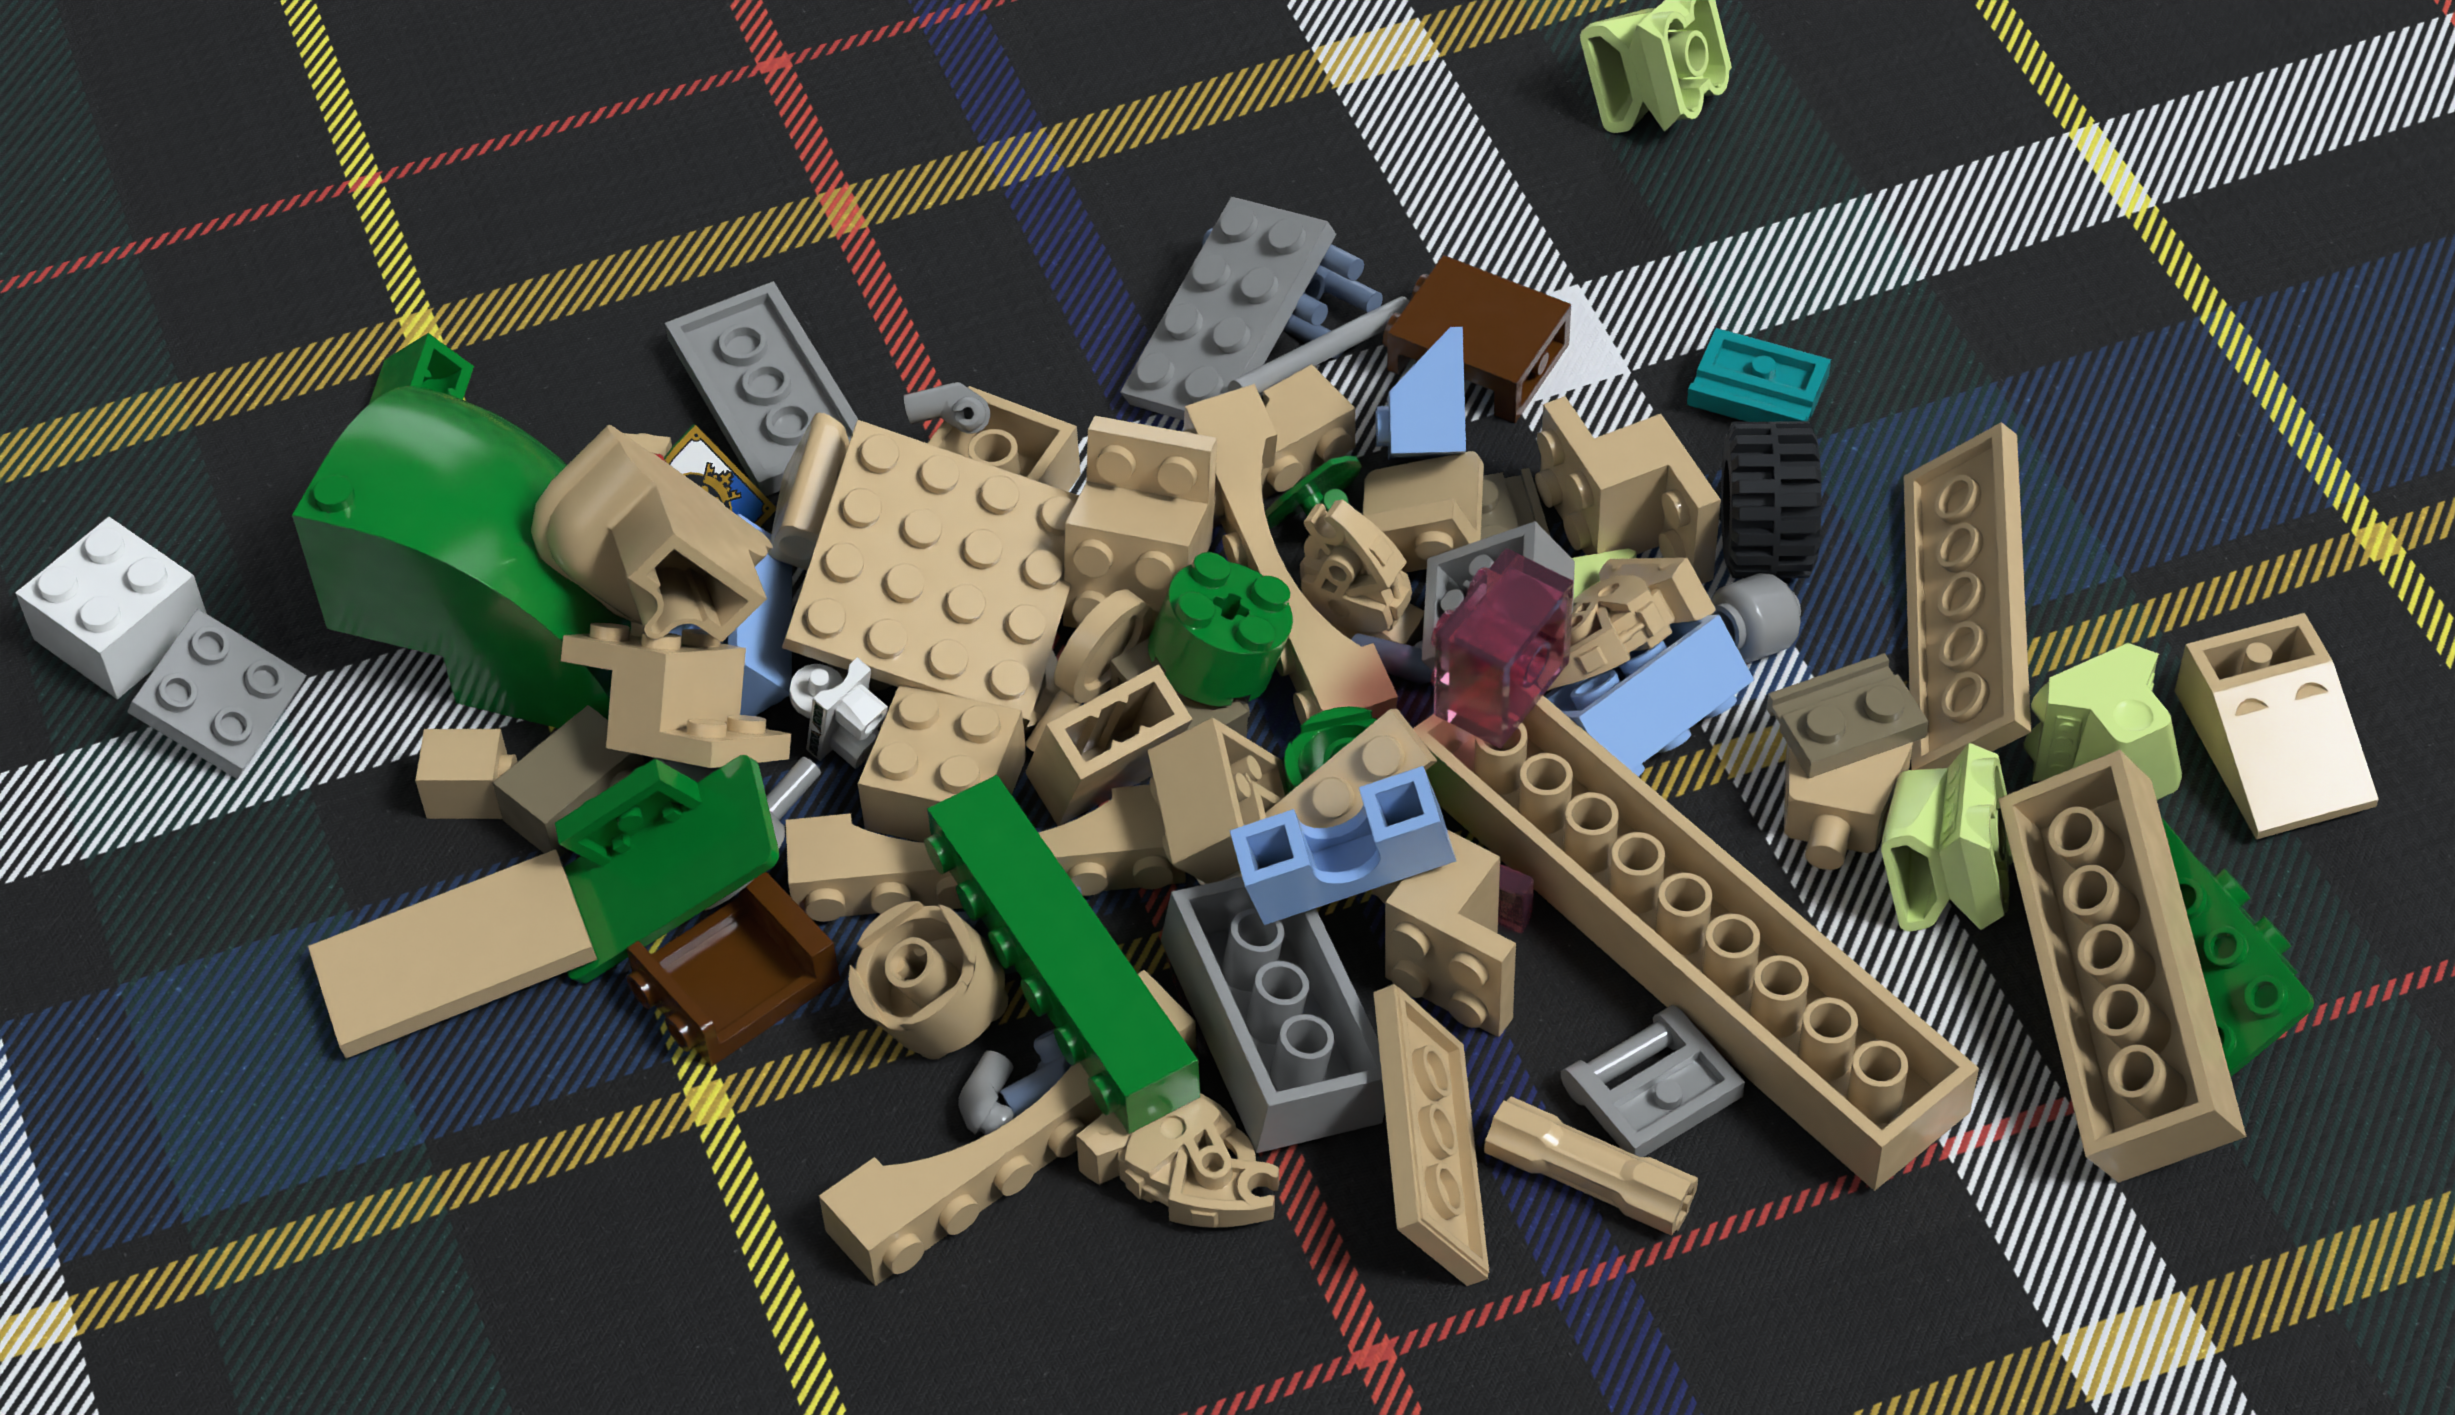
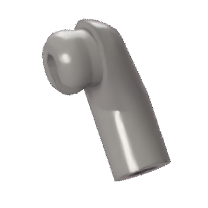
[904,382,990,434]
[958,1051,1014,1135]

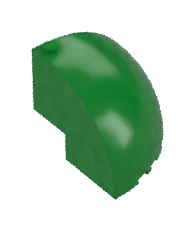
[292,386,631,728]

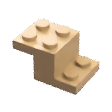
[1535,396,1721,584]
[1063,416,1217,640]
[561,620,791,768]
[1372,830,1516,1037]

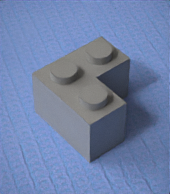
[1422,521,1575,696]

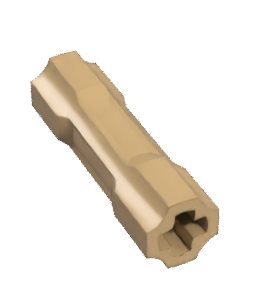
[1484,1096,1698,1236]

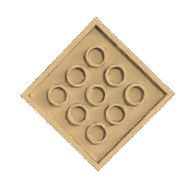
[782,419,1079,730]

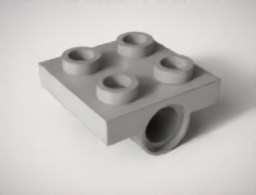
[127,608,307,779]

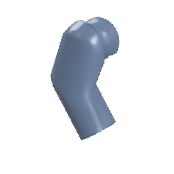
[1351,633,1438,685]
[1000,1028,1072,1118]

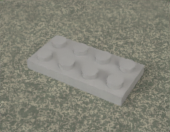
[1120,197,1336,420]
[665,281,858,496]

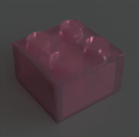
[1431,548,1574,749]

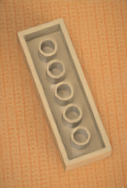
[1998,750,2246,1183]

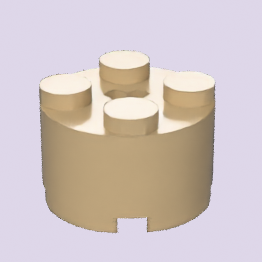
[848,901,1009,1059]

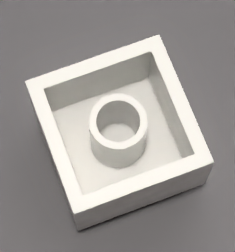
[16,517,207,699]

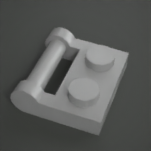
[1561,1005,1745,1157]

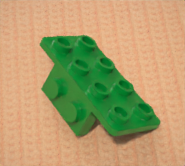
[555,755,779,984]
[2161,817,2314,1077]

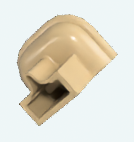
[531,425,773,642]

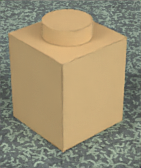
[415,729,518,819]

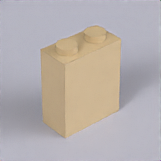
[1025,664,1193,826]

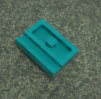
[1687,328,1831,422]

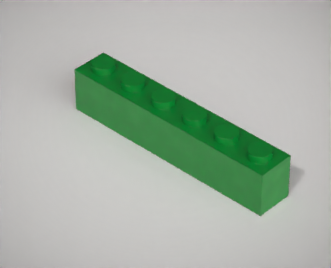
[924,775,1200,1134]

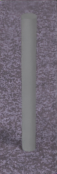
[1228,296,1410,394]

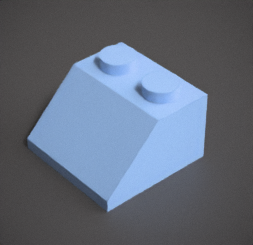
[1375,327,1466,460]

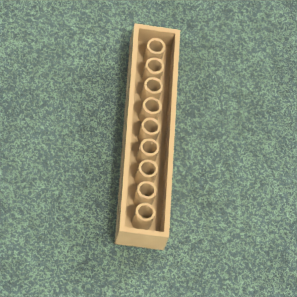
[1413,662,1979,1191]

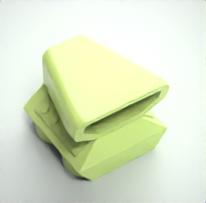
[1580,0,1732,133]
[2024,643,2182,800]
[1881,743,2013,932]

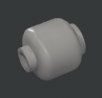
[1711,573,1801,663]

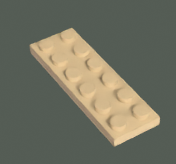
[1904,422,2031,770]

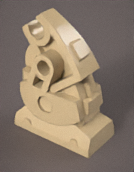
[1300,499,1424,646]
[1528,558,1716,692]
[1076,1093,1279,1228]

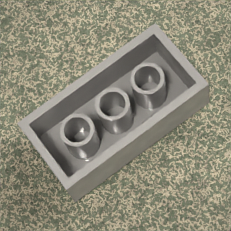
[1161,877,1385,1153]

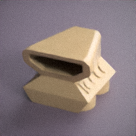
[768,412,849,570]

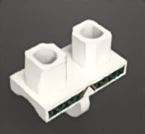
[789,657,888,769]

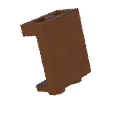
[1383,255,1571,423]
[626,872,840,1067]

